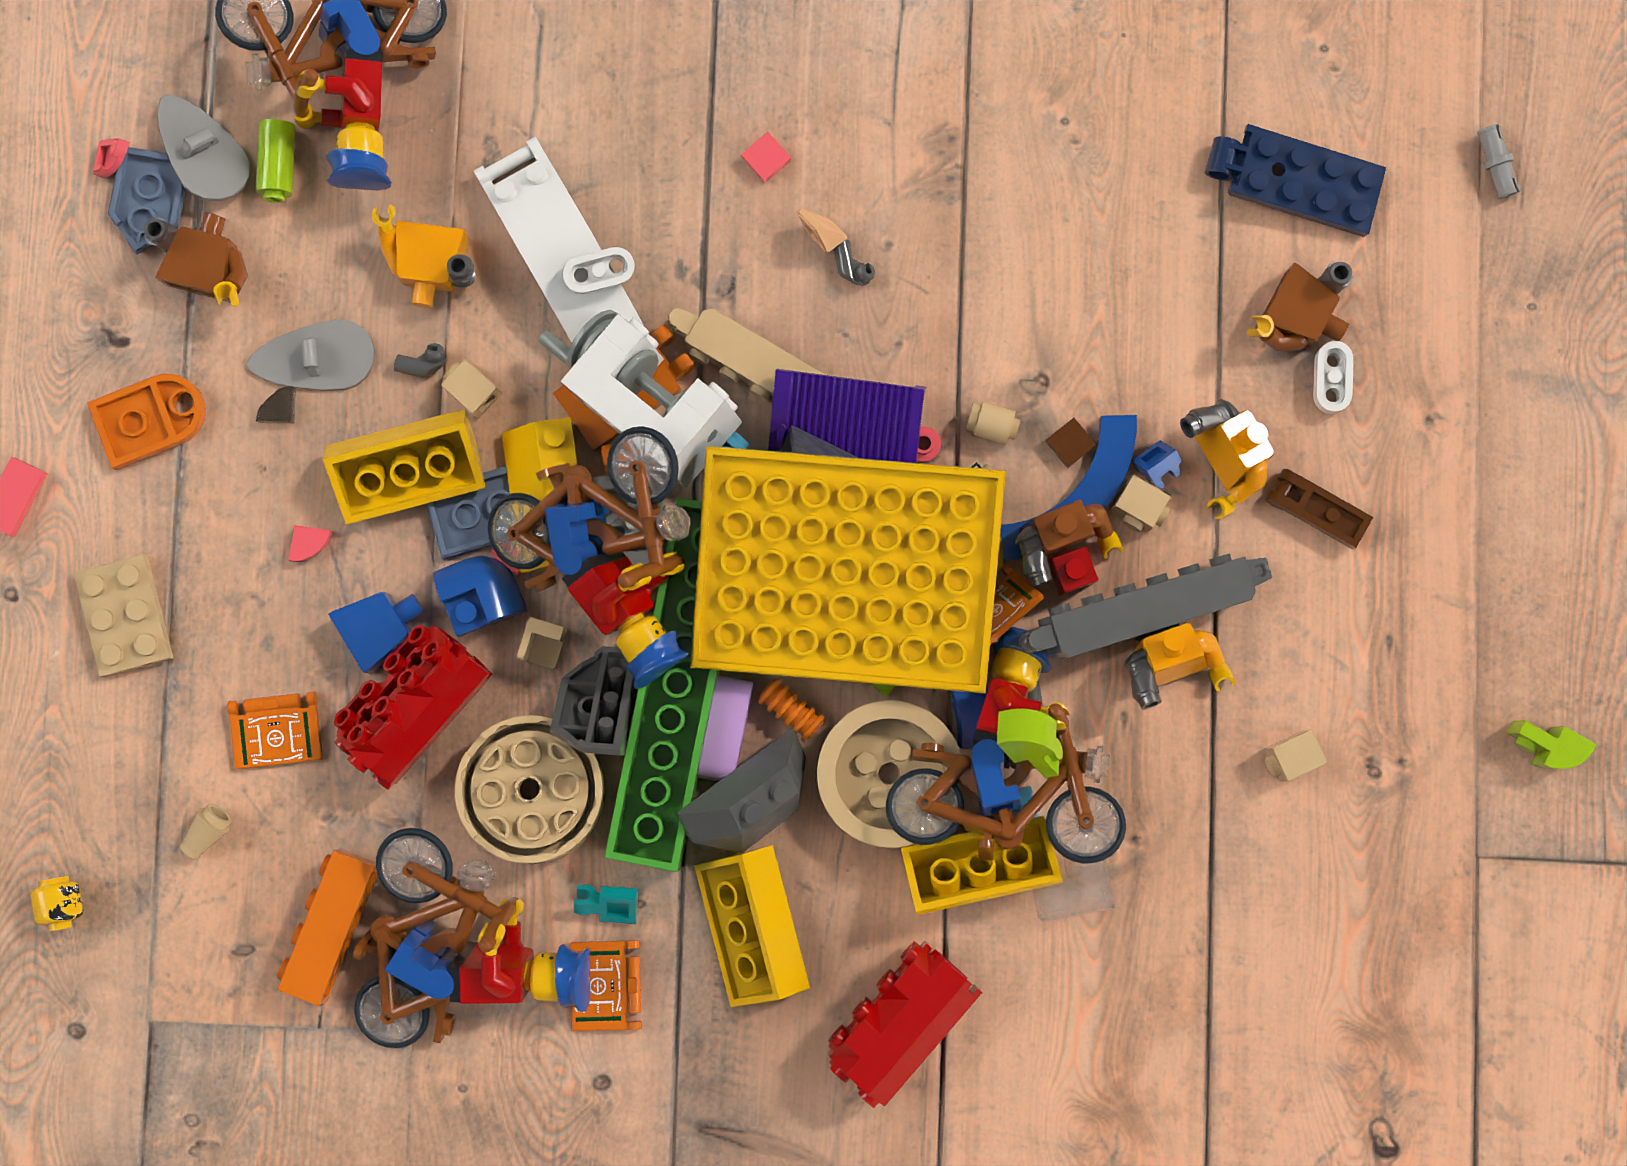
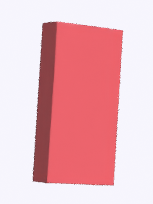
[0,456,48,537]

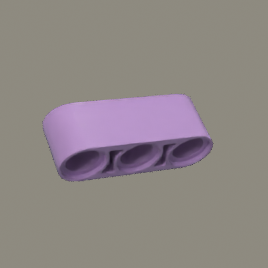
[698,675,754,782]

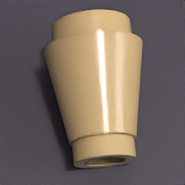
[180,804,232,859]

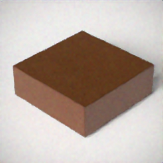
[1045,418,1097,469]

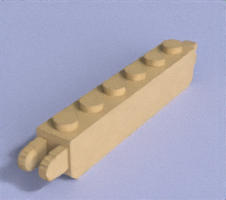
[668,307,825,402]

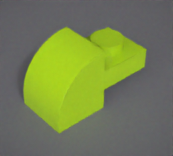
[997,709,1063,778]
[1506,720,1597,769]

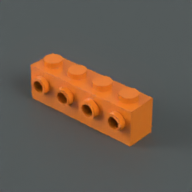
[277,849,378,1006]

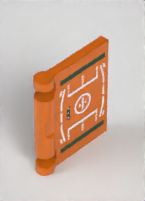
[990,564,1044,645]
[227,691,323,769]
[570,940,642,1031]

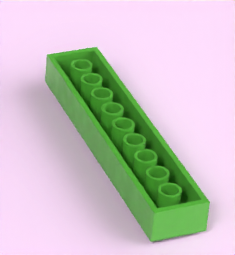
[605,497,719,872]

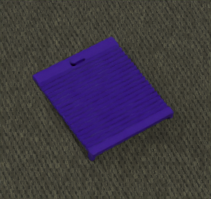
[768,368,926,463]

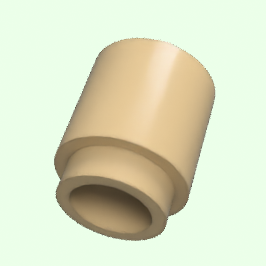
[965,401,1020,445]

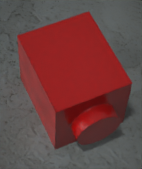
[1048,546,1099,596]

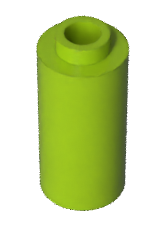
[256,119,295,203]

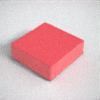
[741,132,791,184]

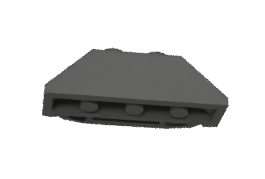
[550,646,635,755]
[677,729,806,853]

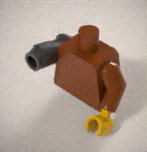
[144,212,248,306]
[1247,262,1353,351]
[1015,500,1123,587]

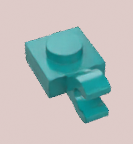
[574,884,638,924]

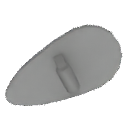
[158,95,250,202]
[247,320,376,391]

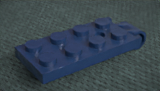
[1205,124,1386,237]

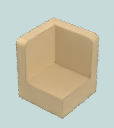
[516,617,568,669]

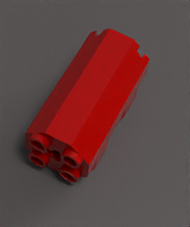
[334,625,493,790]
[828,941,983,1108]

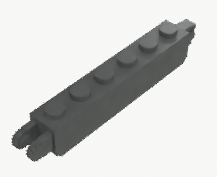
[1017,553,1272,660]

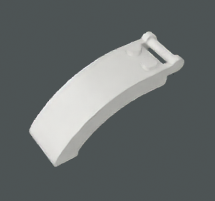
[473,136,644,342]

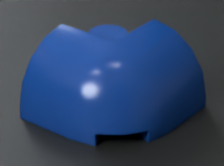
[433,555,528,637]

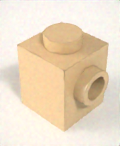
[1110,475,1171,532]

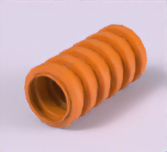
[758,678,825,742]

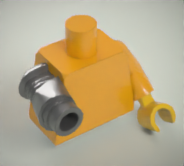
[371,204,476,308]
[1180,399,1274,519]
[1124,623,1235,710]

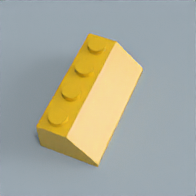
[322,409,486,525]
[502,417,579,574]
[901,816,1063,915]
[694,845,810,1007]

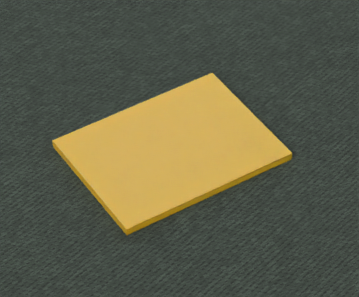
[690,446,1006,693]

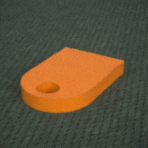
[87,374,206,470]

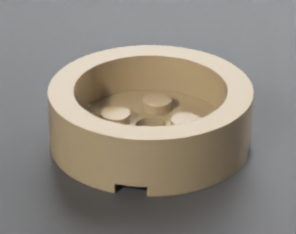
[817,700,963,848]
[455,715,606,864]

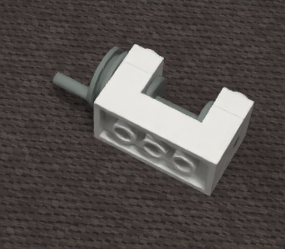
[539,310,742,488]

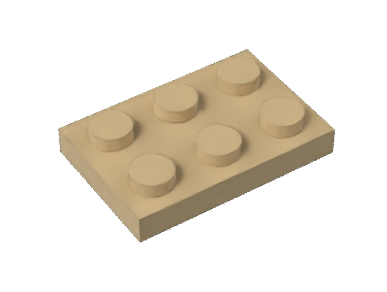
[73,554,174,678]

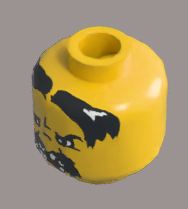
[30,876,84,931]

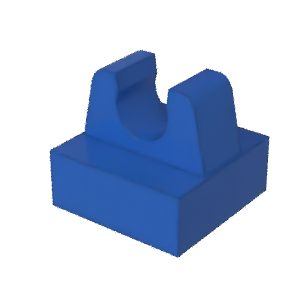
[1132,440,1182,489]

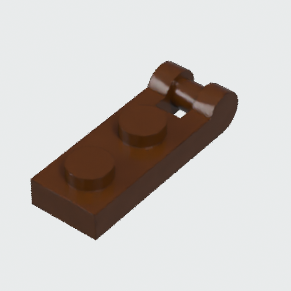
[1266,469,1373,549]

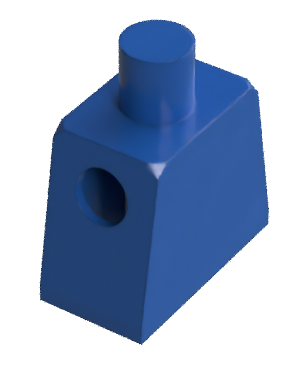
[328,592,424,674]

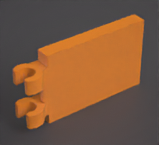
[553,324,696,452]

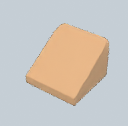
[798,209,847,253]

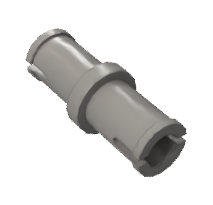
[1477,124,1521,199]

